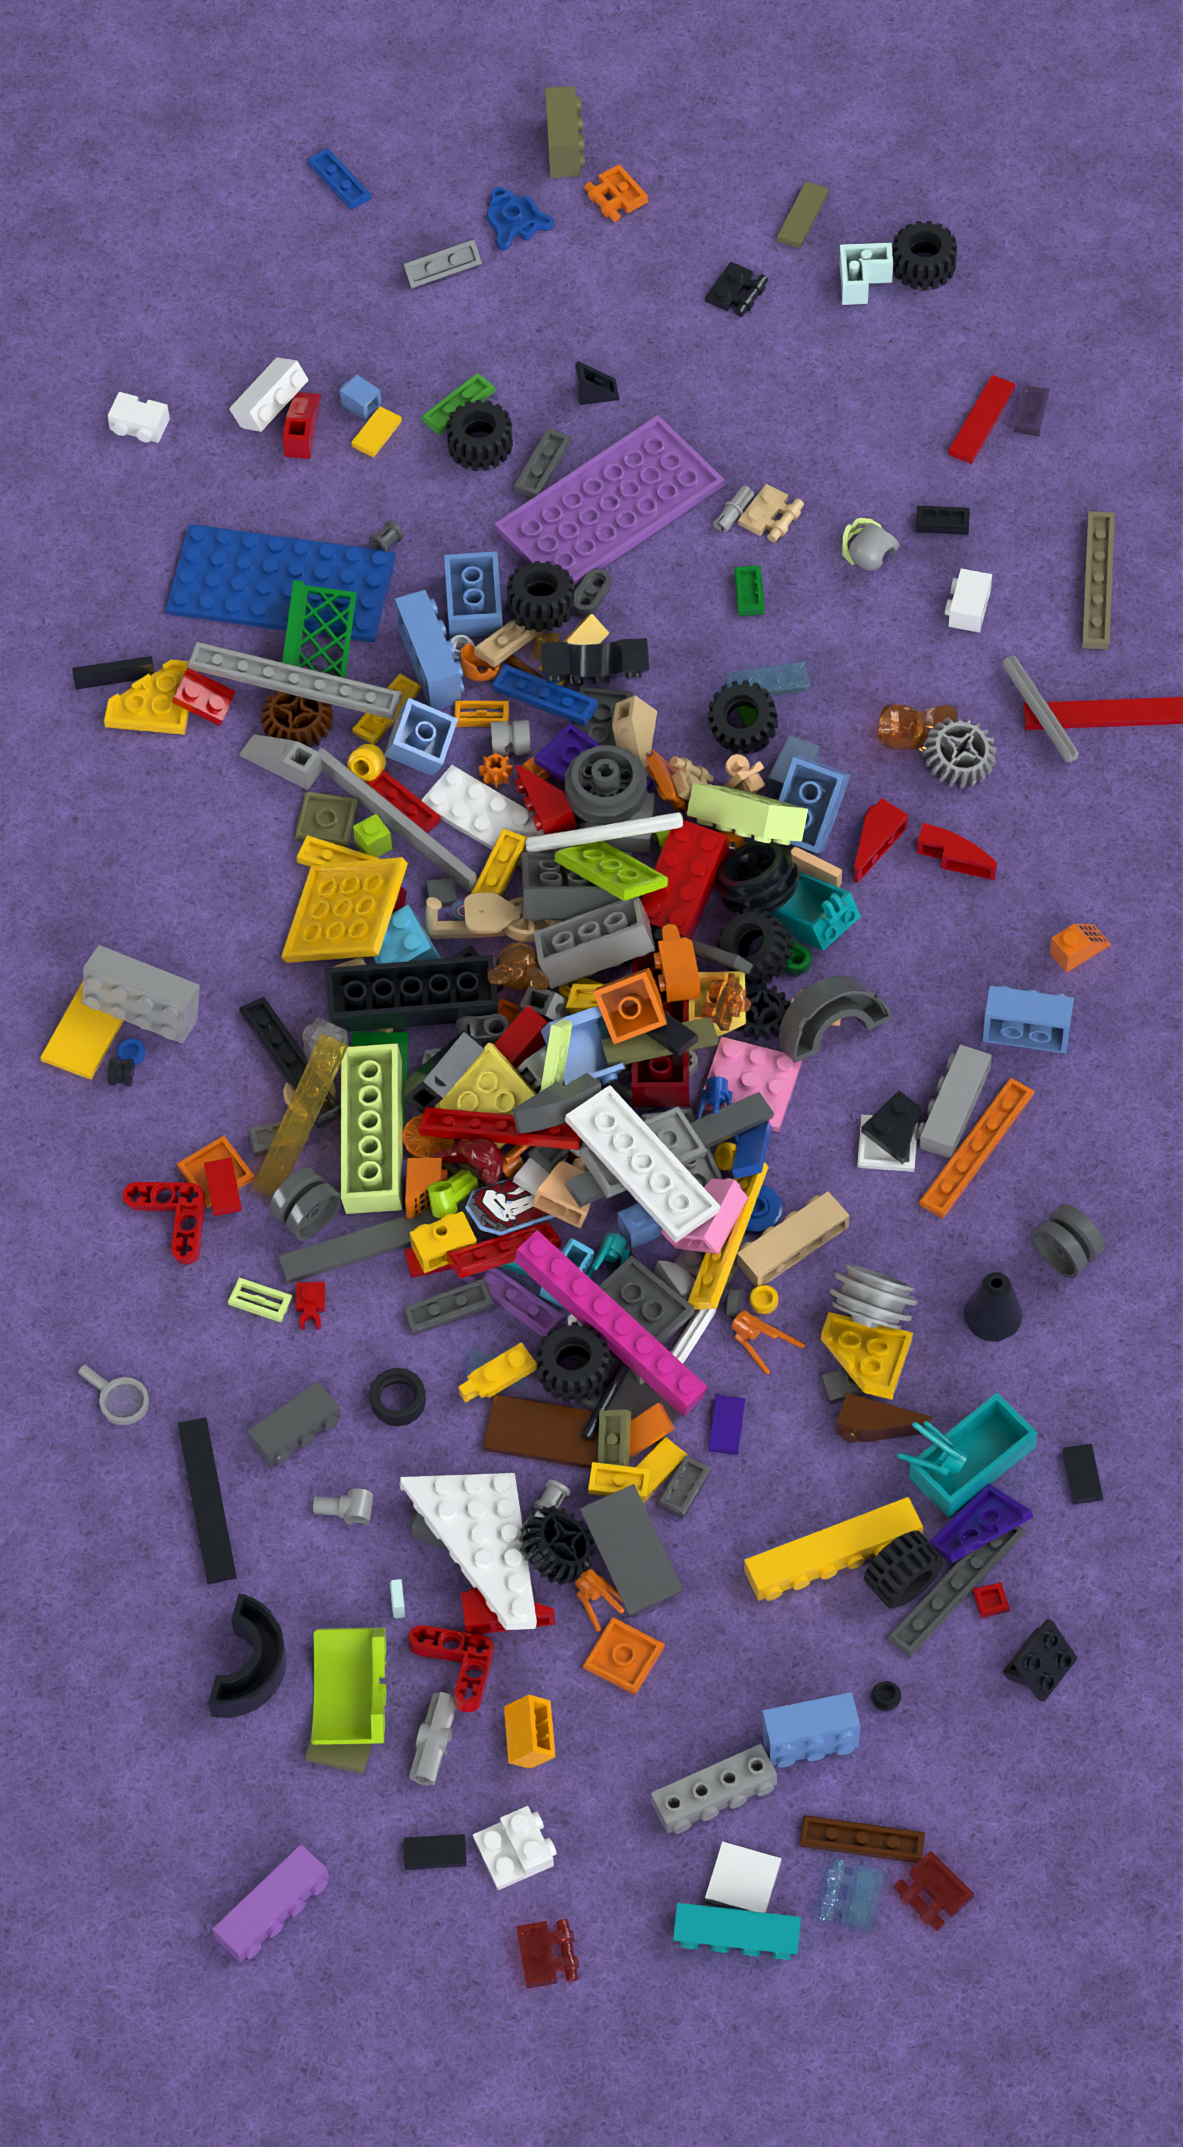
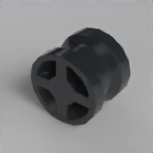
[108,1057,135,1087]

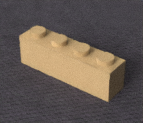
[737,1191,849,1287]

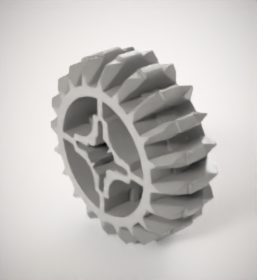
[923,716,997,789]

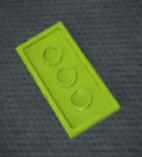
[555,841,668,901]

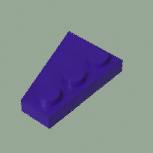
[929,1483,1033,1563]

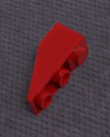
[282,392,321,459]
[514,765,577,835]

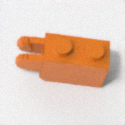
[654,923,700,1002]

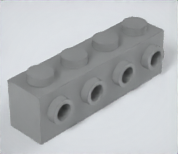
[651,1744,777,1834]

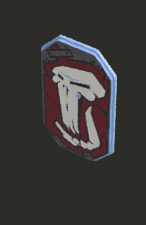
[465,1177,554,1236]

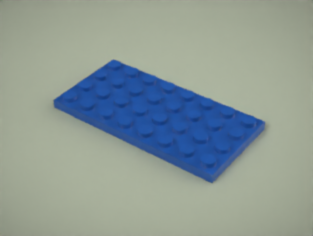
[166,524,396,643]

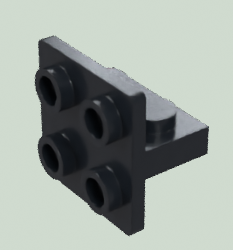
[1002,1619,1077,1702]

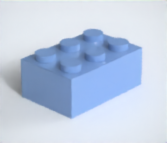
[444,551,503,639]
[778,755,851,853]
[983,986,1074,1053]
[762,1692,860,1768]

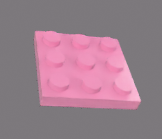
[697,1037,802,1132]

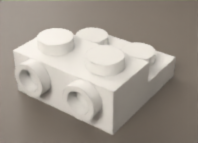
[473,1806,557,1890]

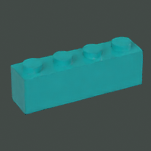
[673,1903,802,1960]

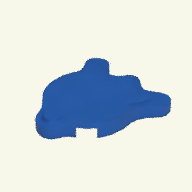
[487,187,554,250]

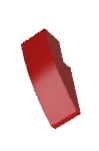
[917,823,997,880]

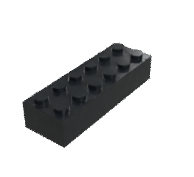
[324,955,498,1033]

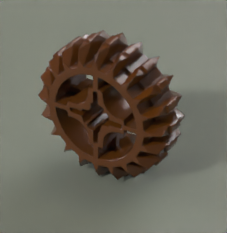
[260,690,334,748]

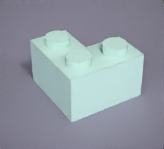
[839,243,893,305]

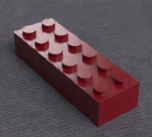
[632,952,690,1107]

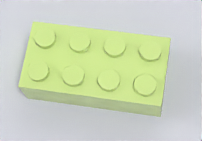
[687,783,808,845]

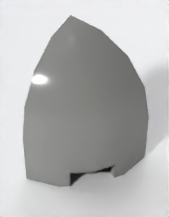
[654,1260,695,1300]

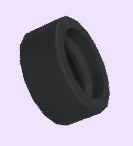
[369,1367,426,1426]

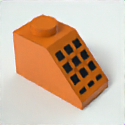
[1049,924,1111,973]
[405,1158,448,1219]

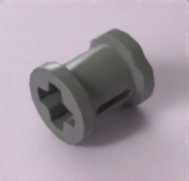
[369,520,404,552]

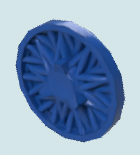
[745,1185,783,1234]

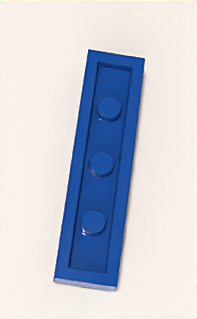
[492,665,599,726]

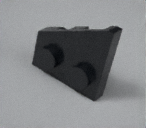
[861,1090,920,1165]

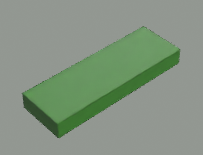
[421,373,496,435]

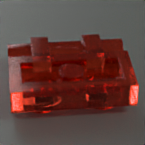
[893,1851,974,1931]
[516,1919,580,1989]

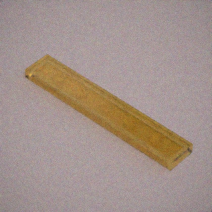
[252,1033,349,1198]

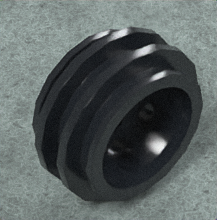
[715,841,800,914]

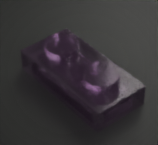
[1014,385,1049,437]

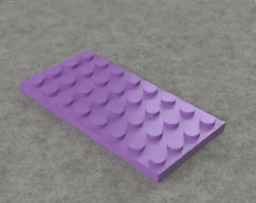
[494,415,725,587]

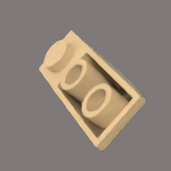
[612,695,657,777]

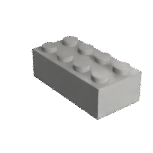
[534,896,655,989]
[82,945,200,1044]

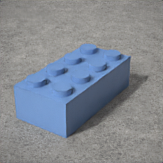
[395,590,465,710]

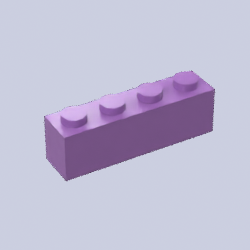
[212,1844,329,1963]

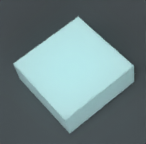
[390,1579,405,1618]

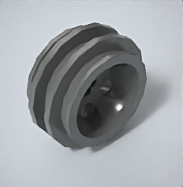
[565,745,647,825]

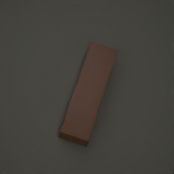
[799,1815,925,1864]

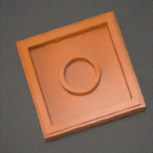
[176,1135,255,1208]
[583,1617,665,1696]

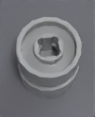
[491,720,531,757]

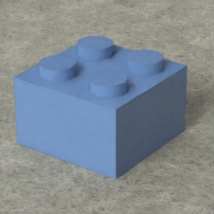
[384,698,458,776]

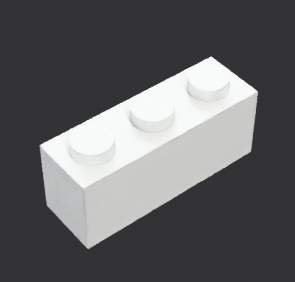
[229,358,309,432]

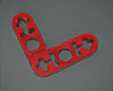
[122,1182,206,1265]
[408,1625,494,1712]

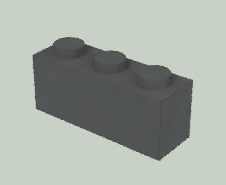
[247,1381,341,1467]

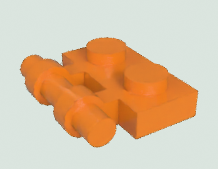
[584,164,648,222]

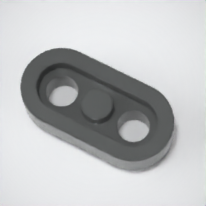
[574,569,611,616]

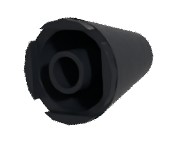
[964,1272,1022,1342]

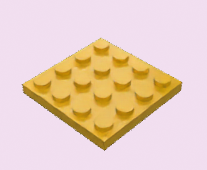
[281,857,408,963]

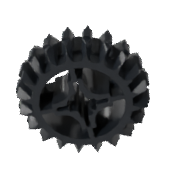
[518,1505,596,1585]

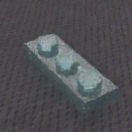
[726,662,810,696]

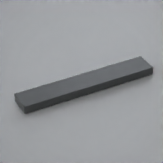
[887,1526,1026,1658]

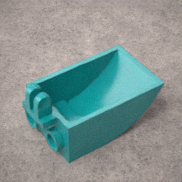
[770,871,861,951]

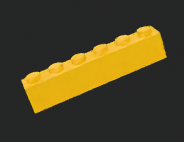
[744,1497,923,1601]

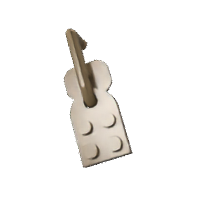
[425,893,563,942]

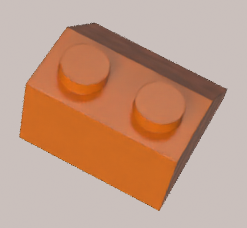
[593,968,667,1044]

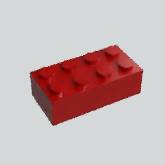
[641,820,731,940]

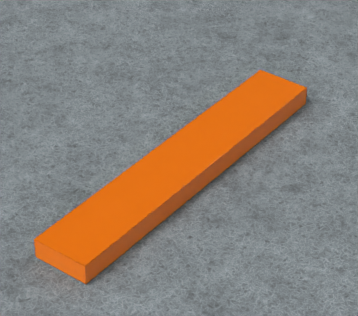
[919,1077,1034,1219]

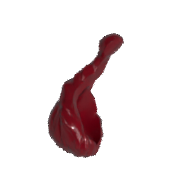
[428,1138,504,1185]

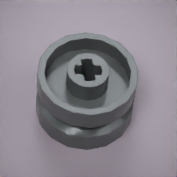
[268,1167,342,1241]
[1031,1204,1105,1279]

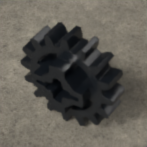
[735,982,790,1041]

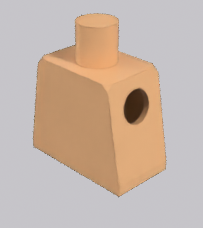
[531,1158,591,1229]

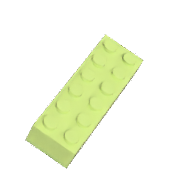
[341,1044,403,1214]

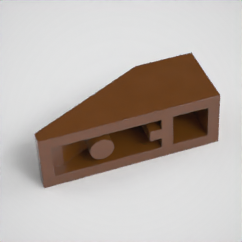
[836,1393,932,1443]

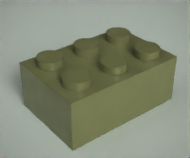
[545,86,585,178]

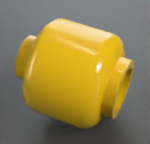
[347,744,386,782]

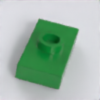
[734,565,765,616]

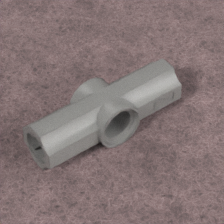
[409,1692,457,1786]

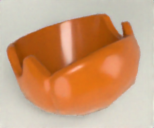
[459,643,500,682]

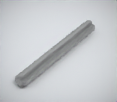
[1003,655,1079,763]

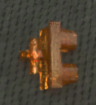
[701,973,751,1031]

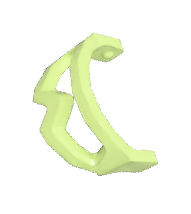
[842,518,883,565]

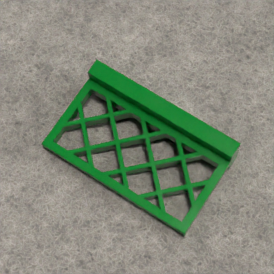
[282,580,357,678]

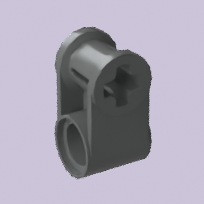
[456,1014,509,1047]

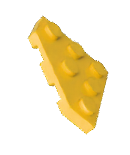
[104,660,197,735]
[821,1312,913,1400]

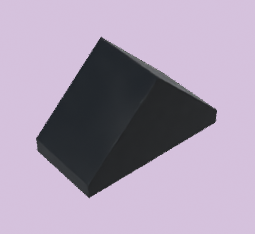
[575,361,619,405]

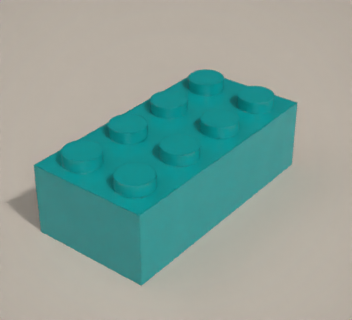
[909,1393,1038,1518]

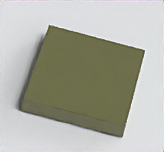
[295,791,359,848]

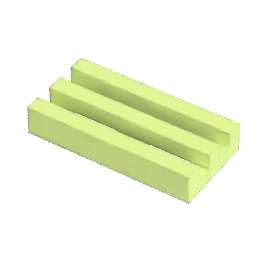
[228,1277,293,1323]

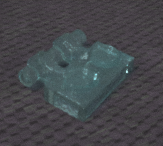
[820,1859,885,1932]

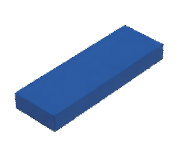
[307,148,372,210]
[732,1120,772,1178]

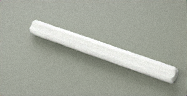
[526,813,683,852]

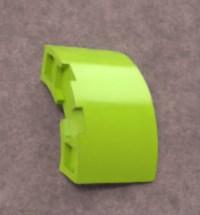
[311,1627,386,1745]

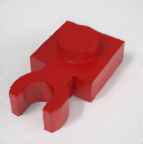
[296,1282,326,1330]

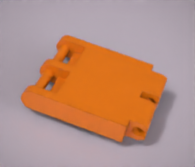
[646,749,695,818]

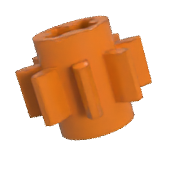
[479,752,513,788]

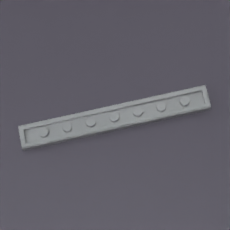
[188,642,402,720]
[318,748,477,893]

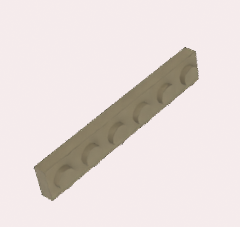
[1082,511,1115,650]

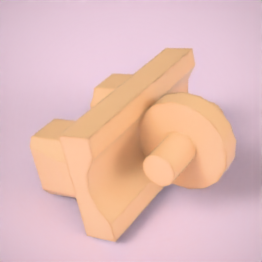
[724,754,765,794]

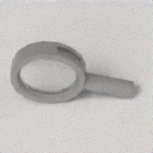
[78,1365,149,1425]

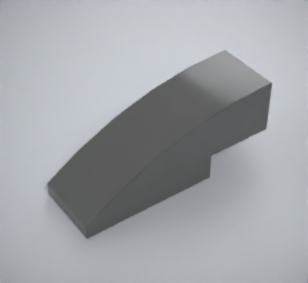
[512,1073,602,1134]

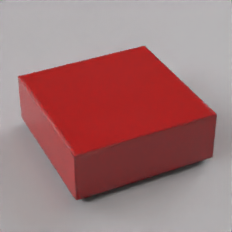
[972,1582,1010,1619]

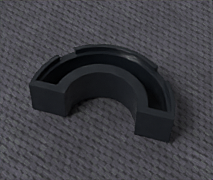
[540,638,649,686]
[208,1593,287,1718]

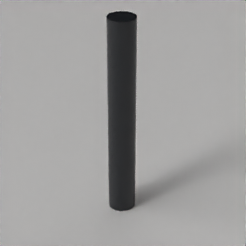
[581,1363,630,1441]

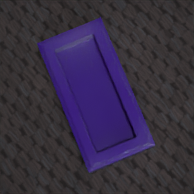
[709,1395,745,1455]

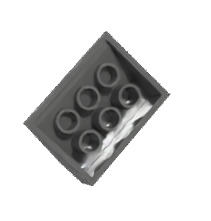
[521,852,632,921]

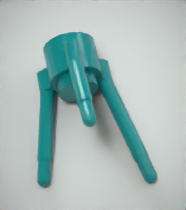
[586,1233,630,1279]
[897,1421,968,1476]

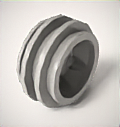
[829,1263,918,1329]

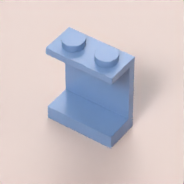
[541,1006,625,1086]

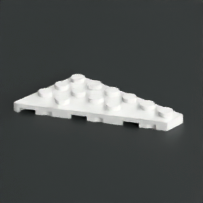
[400,1473,537,1630]

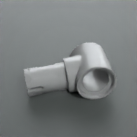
[313,1488,373,1526]

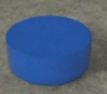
[117,1038,146,1066]

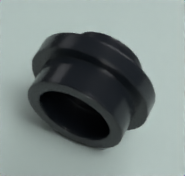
[871,1681,901,1711]

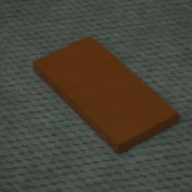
[483,1395,599,1469]

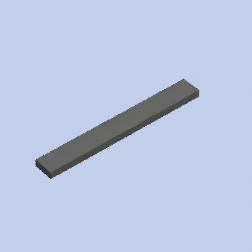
[565,1092,774,1208]
[278,1196,476,1284]

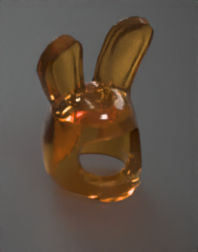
[877,702,957,761]
[488,942,549,990]

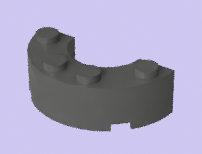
[778,976,893,1063]

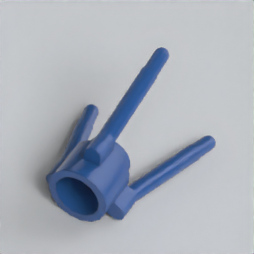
[694,1076,739,1145]

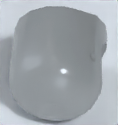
[849,523,900,571]

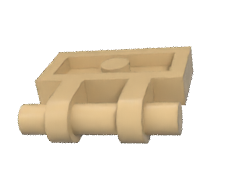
[738,484,804,543]
[670,756,714,801]

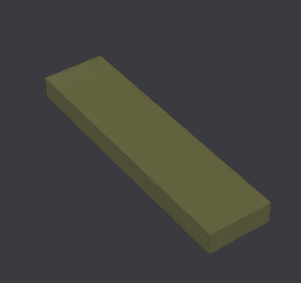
[601,1017,718,1068]

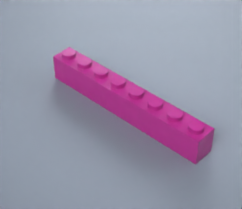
[514,1230,708,1418]

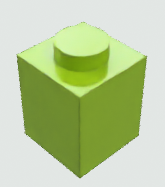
[353,814,392,857]

